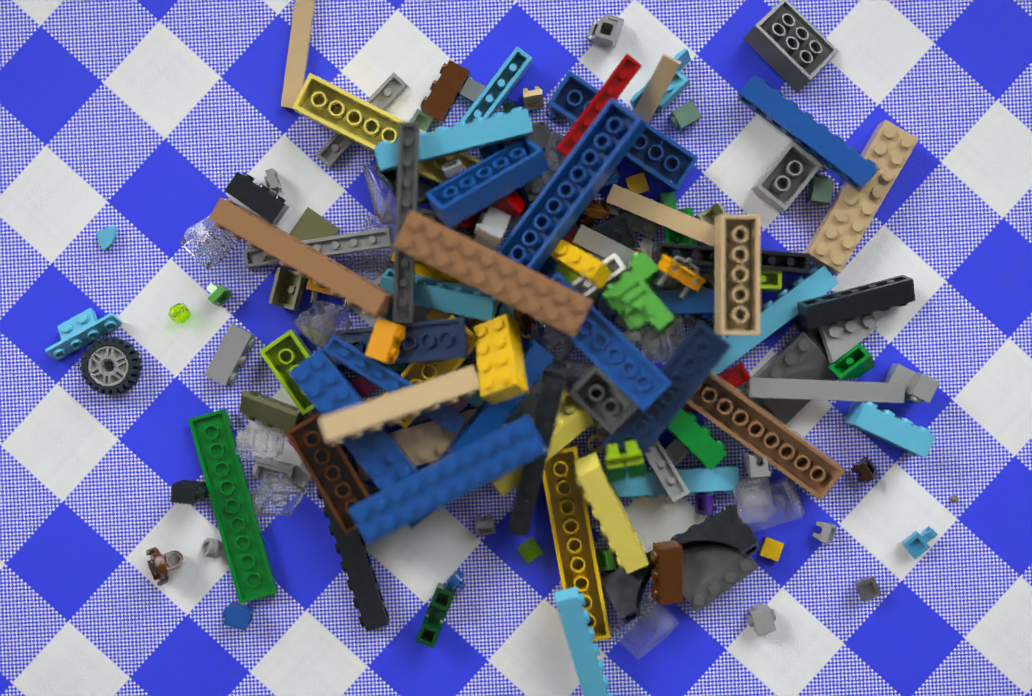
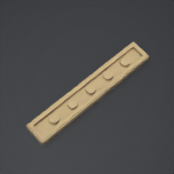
[281,0,316,109]
[606,184,714,246]

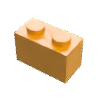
[365,317,406,364]

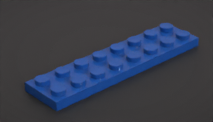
[551,272,672,412]

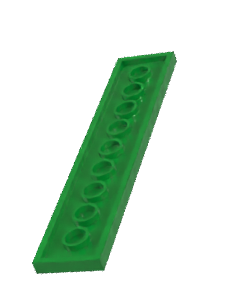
[188,408,278,604]

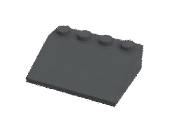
[743,0,839,93]
[744,332,836,424]
[682,546,759,613]

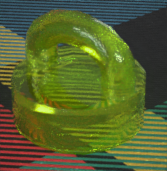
[168,303,191,323]

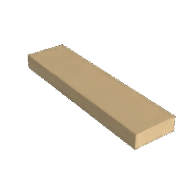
[633,53,681,124]

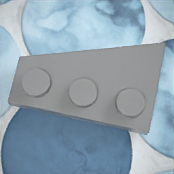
[818,314,878,363]

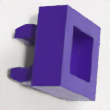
[695,493,717,515]

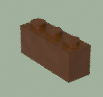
[420,60,471,125]
[651,540,683,605]

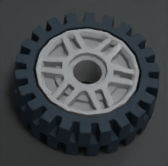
[80,338,142,395]

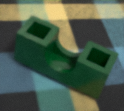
[416,582,456,648]

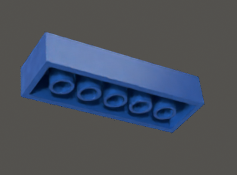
[425,136,550,228]

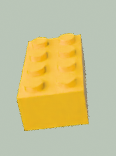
[473,314,528,405]

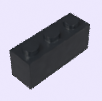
[224,172,289,225]

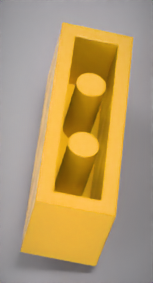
[550,240,613,289]

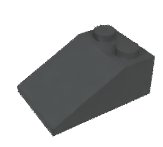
[568,363,639,434]

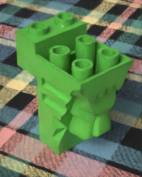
[602,251,675,336]

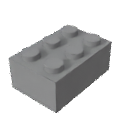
[751,141,822,213]

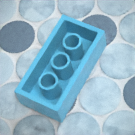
[844,401,936,458]

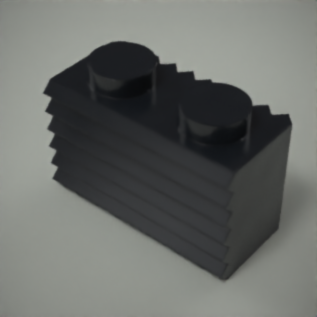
[170,480,208,505]

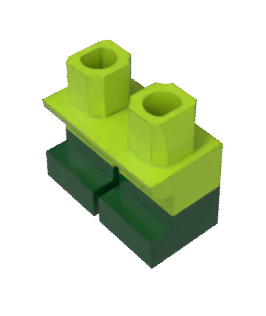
[605,440,646,482]

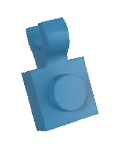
[901,526,937,559]

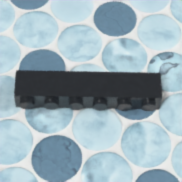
[797,275,915,330]

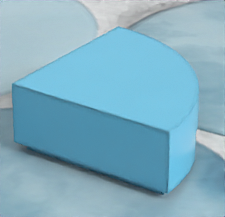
[96,226,117,251]

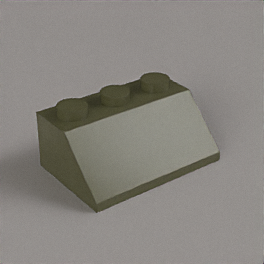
[239,390,304,433]

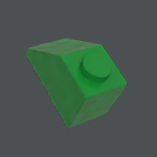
[828,343,875,381]

